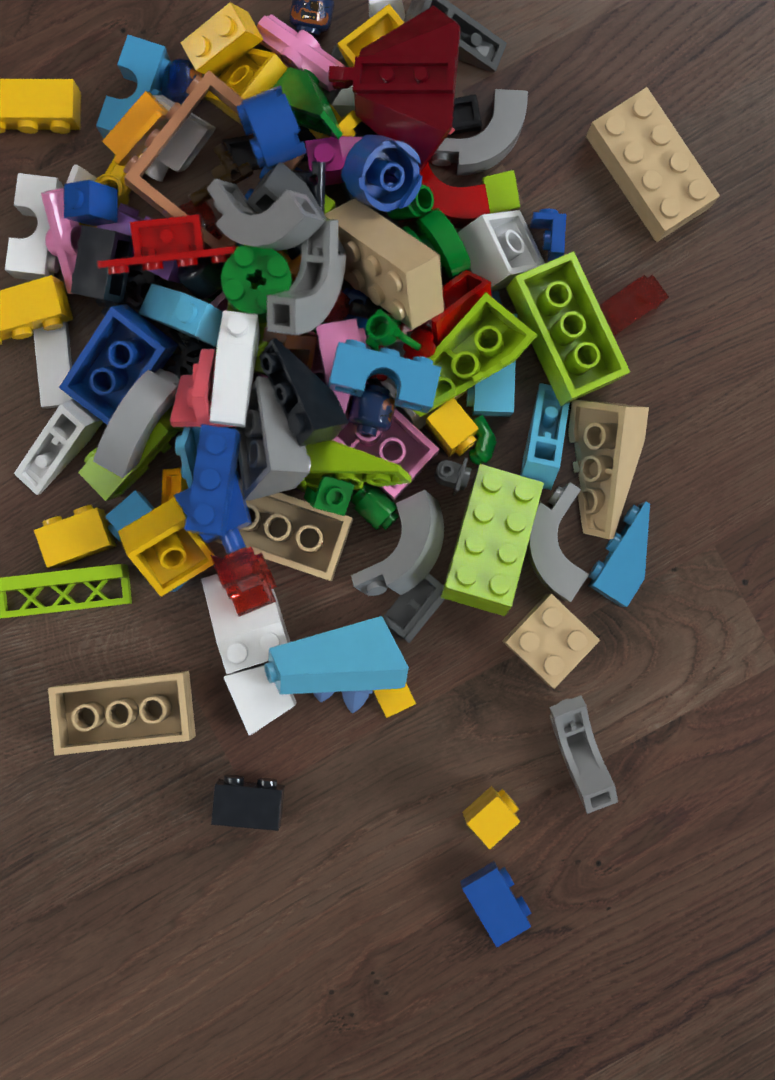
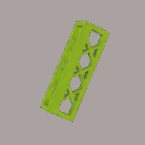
[0,564,132,619]

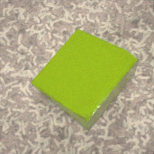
[481,170,520,214]

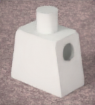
[143,95,216,182]
[224,665,297,735]

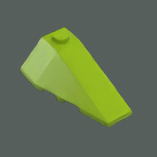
[395,293,537,417]

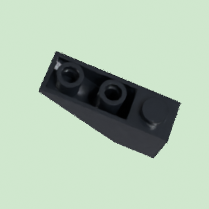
[259,338,349,447]

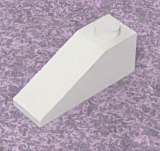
[210,310,260,427]
[14,399,103,496]

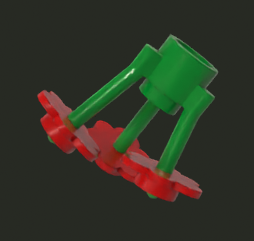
[366,309,436,381]

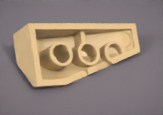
[568,400,649,539]

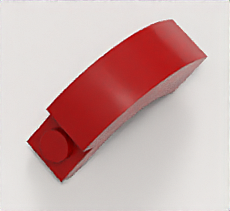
[420,163,490,228]

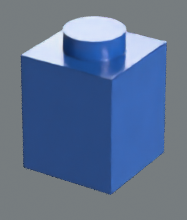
[64,180,118,226]

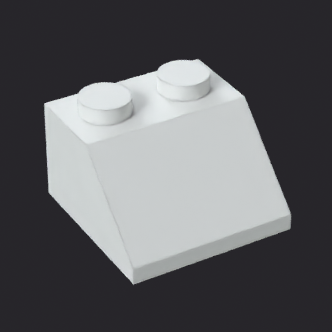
[458,210,545,292]

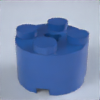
[236,85,306,169]
[341,135,422,212]

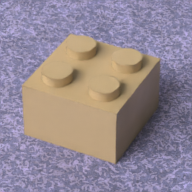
[502,594,600,689]

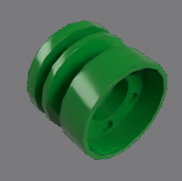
[401,208,471,280]

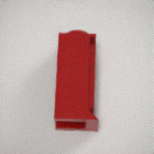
[414,270,492,347]

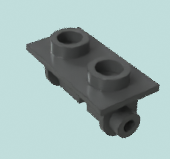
[434,457,472,496]

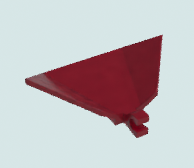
[328,5,461,172]

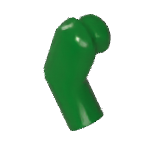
[469,415,497,465]

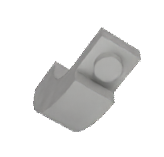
[429,89,528,176]
[206,179,325,251]
[267,219,346,335]
[93,368,180,478]
[527,482,589,602]
[351,490,444,596]
[549,695,618,814]

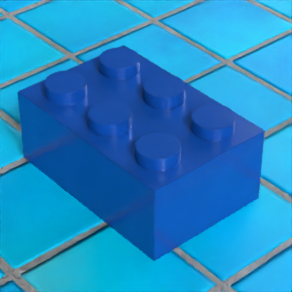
[59,304,179,425]

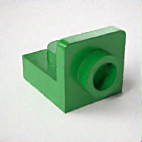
[303,475,354,516]

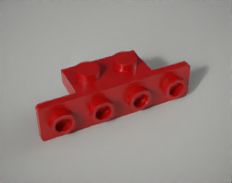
[97,214,239,274]

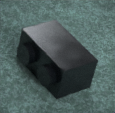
[71,225,133,303]
[211,775,285,831]

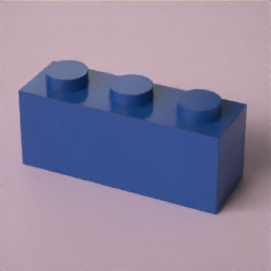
[185,424,241,537]

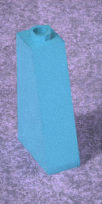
[264,616,409,695]

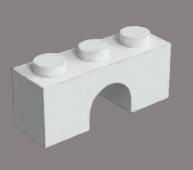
[5,173,64,280]

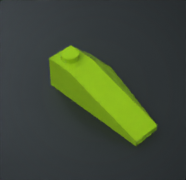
[296,440,412,492]

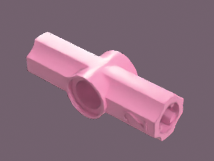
[257,14,346,92]
[41,188,82,294]

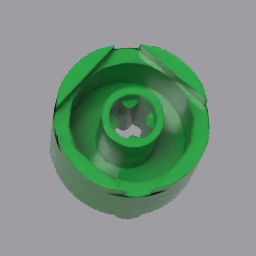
[221,245,293,323]

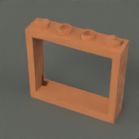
[123,70,305,249]

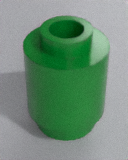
[387,184,434,221]
[350,483,399,531]

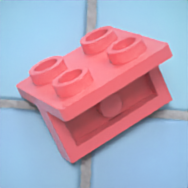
[170,349,237,427]

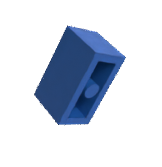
[460,861,532,947]

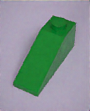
[273,67,343,139]

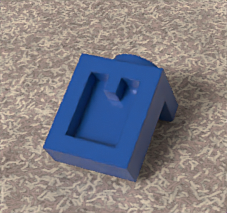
[530,208,566,261]

